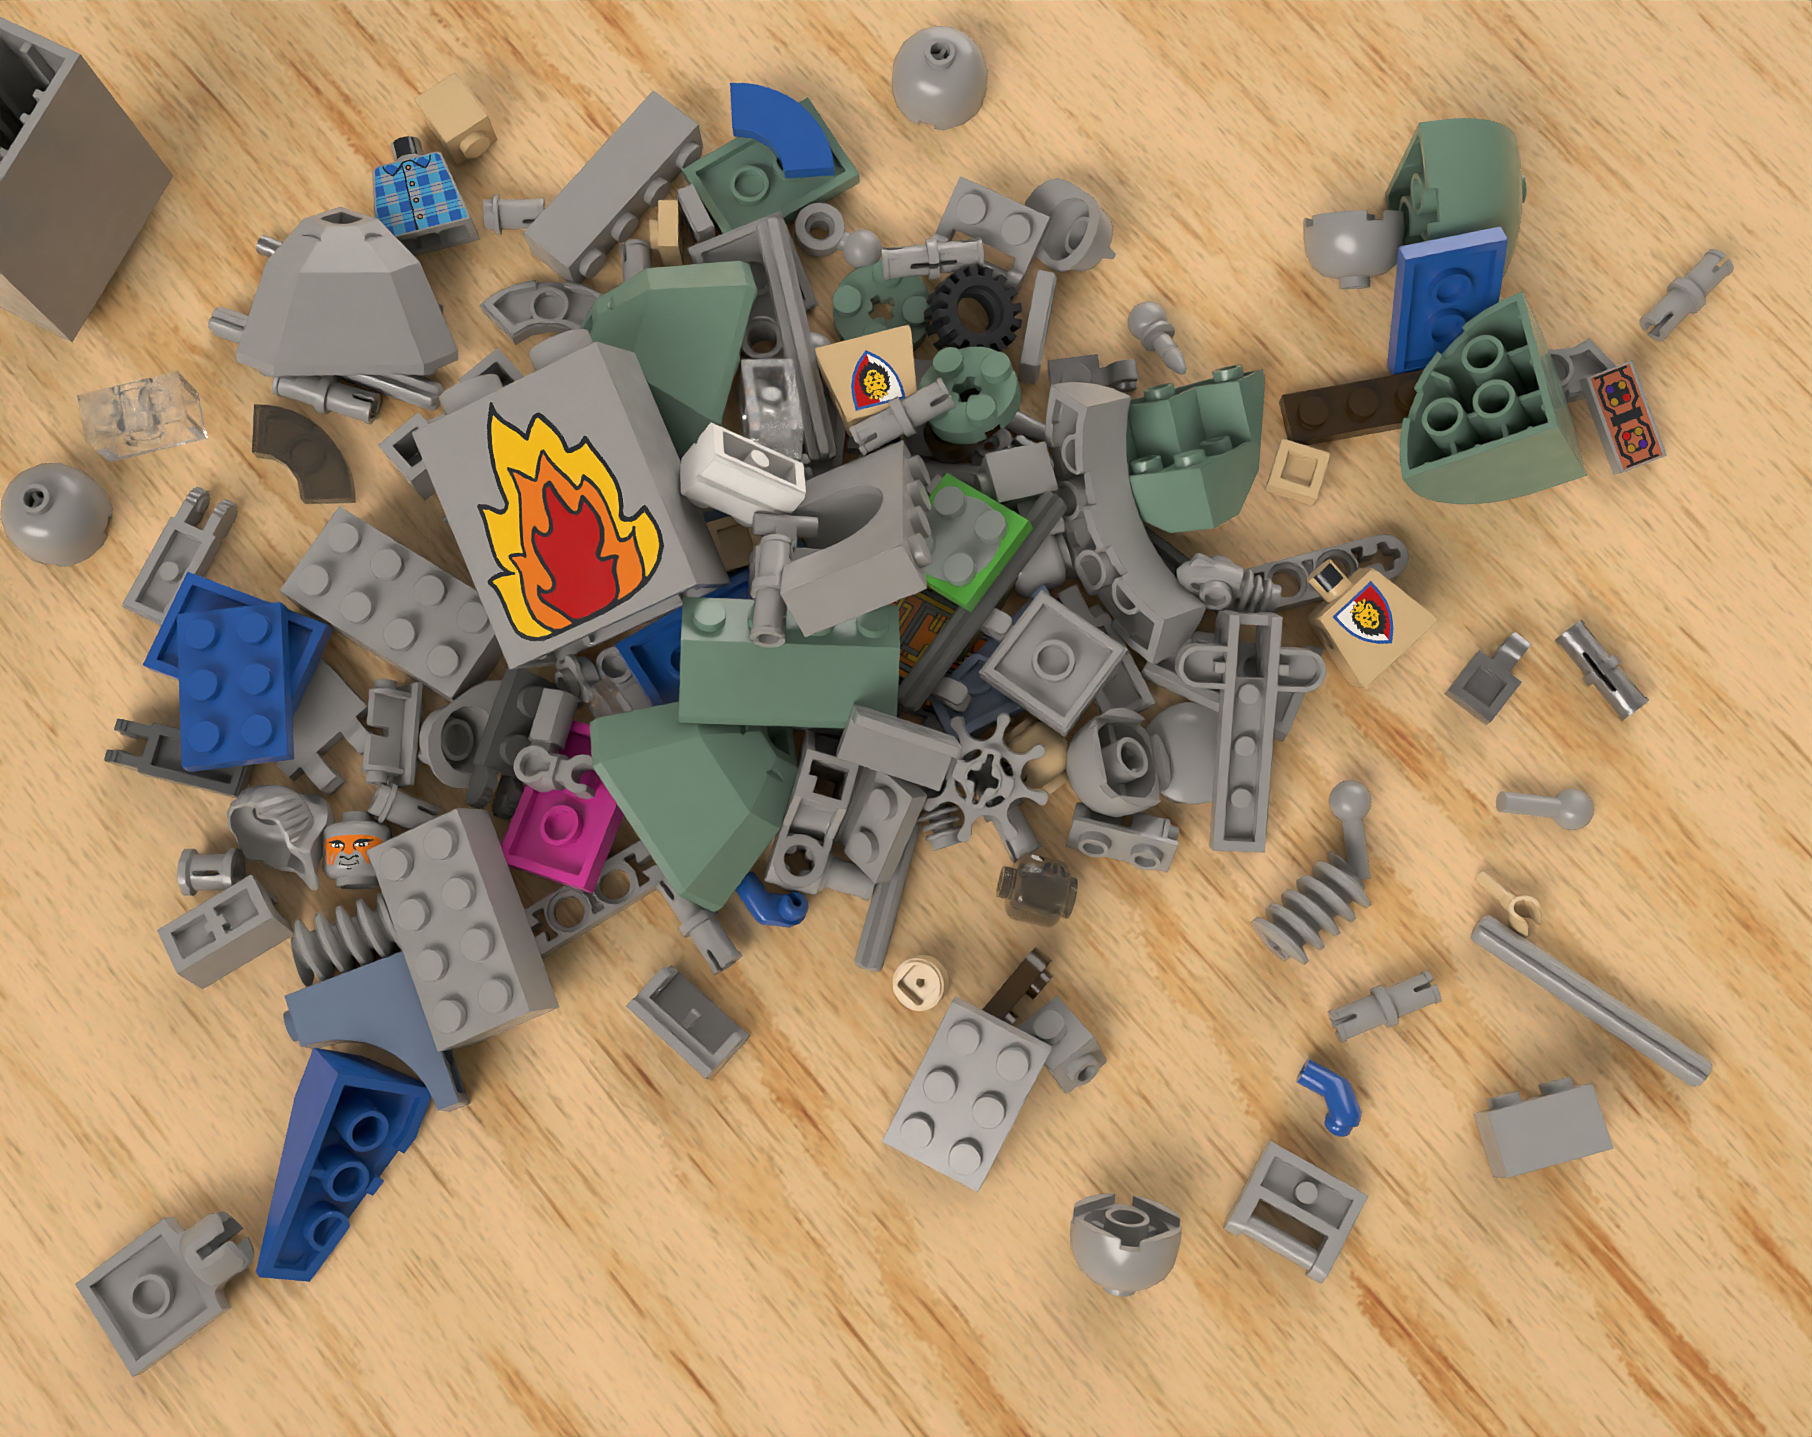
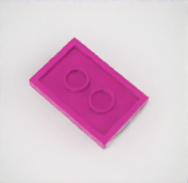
[501,721,624,894]

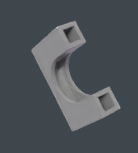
[780,440,932,637]

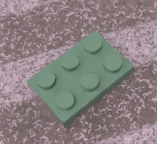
[682,97,860,235]

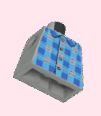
[372,136,480,256]

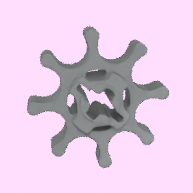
[923,713,1049,842]

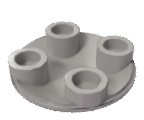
[1146,702,1218,804]

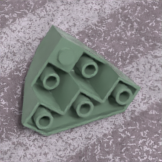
[580,260,757,457]
[1126,364,1265,533]
[590,702,798,912]

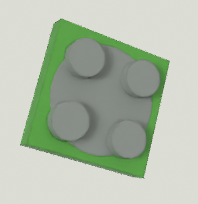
[926,473,1033,613]

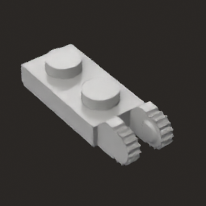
[122,486,238,626]

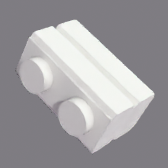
[680,423,806,527]

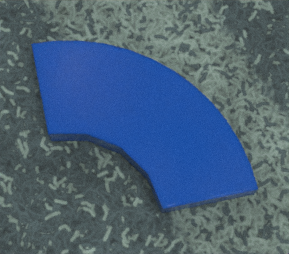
[730,83,835,179]

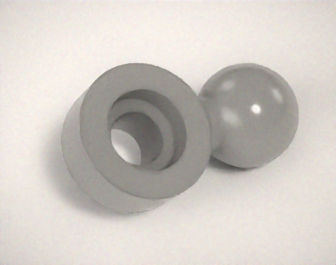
[795,203,882,269]

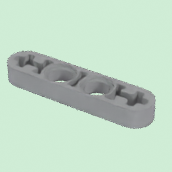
[1214,534,1409,615]
[524,840,666,959]

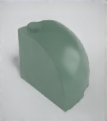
[1385,118,1527,279]
[1400,292,1587,504]

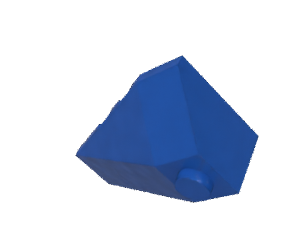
[256,1048,432,1282]

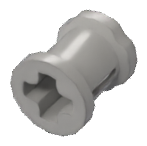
[177,848,246,896]

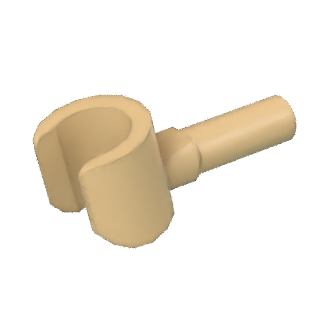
[1475,870,1541,938]

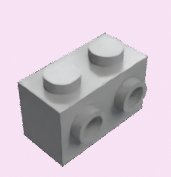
[1473,1077,1614,1178]

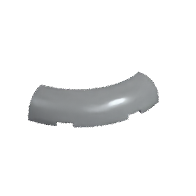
[1045,382,1207,664]

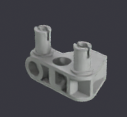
[764,730,875,901]

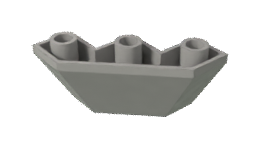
[236,207,458,377]

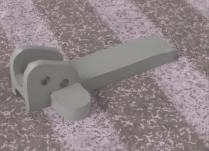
[1175,610,1326,853]

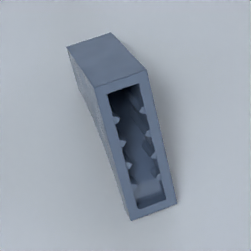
[283,951,470,1112]

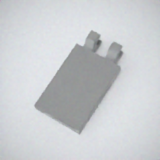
[266,600,373,796]

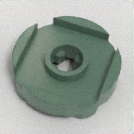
[833,260,931,352]
[918,347,1022,444]

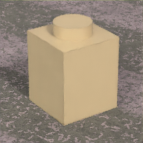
[414,72,498,166]

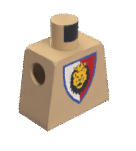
[815,325,917,451]
[1307,559,1439,689]

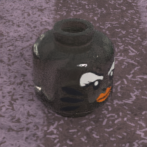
[996,853,1078,928]

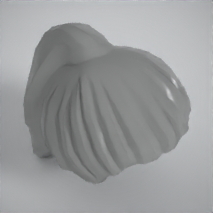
[227,785,335,890]

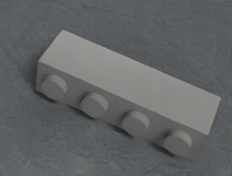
[523,90,703,284]

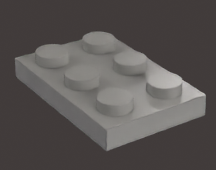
[882,996,1052,1192]

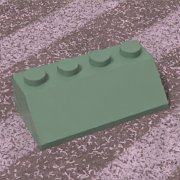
[678,597,900,728]

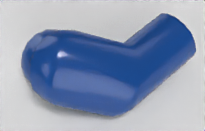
[735,871,809,928]
[1296,1059,1362,1137]

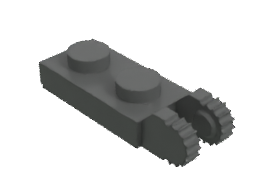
[465,667,558,820]
[103,718,255,798]

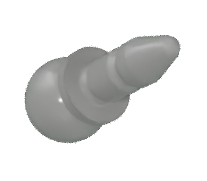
[1128,301,1187,375]

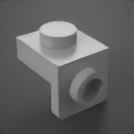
[1017,996,1107,1093]

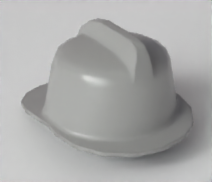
[1024,178,1116,272]
[417,680,502,788]

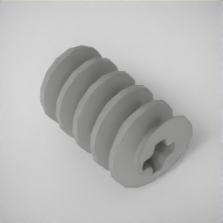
[1251,850,1372,965]
[291,892,402,987]

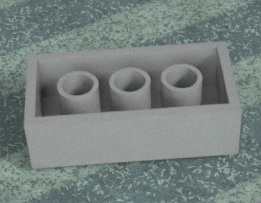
[280,506,504,703]
[367,808,559,1052]

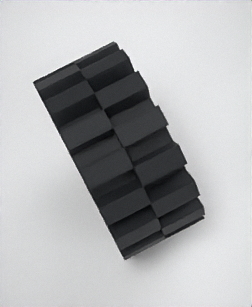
[924,265,1022,352]

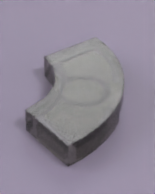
[252,404,356,504]

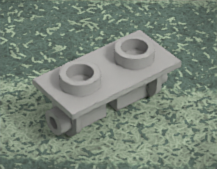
[361,679,424,788]
[1066,802,1179,872]

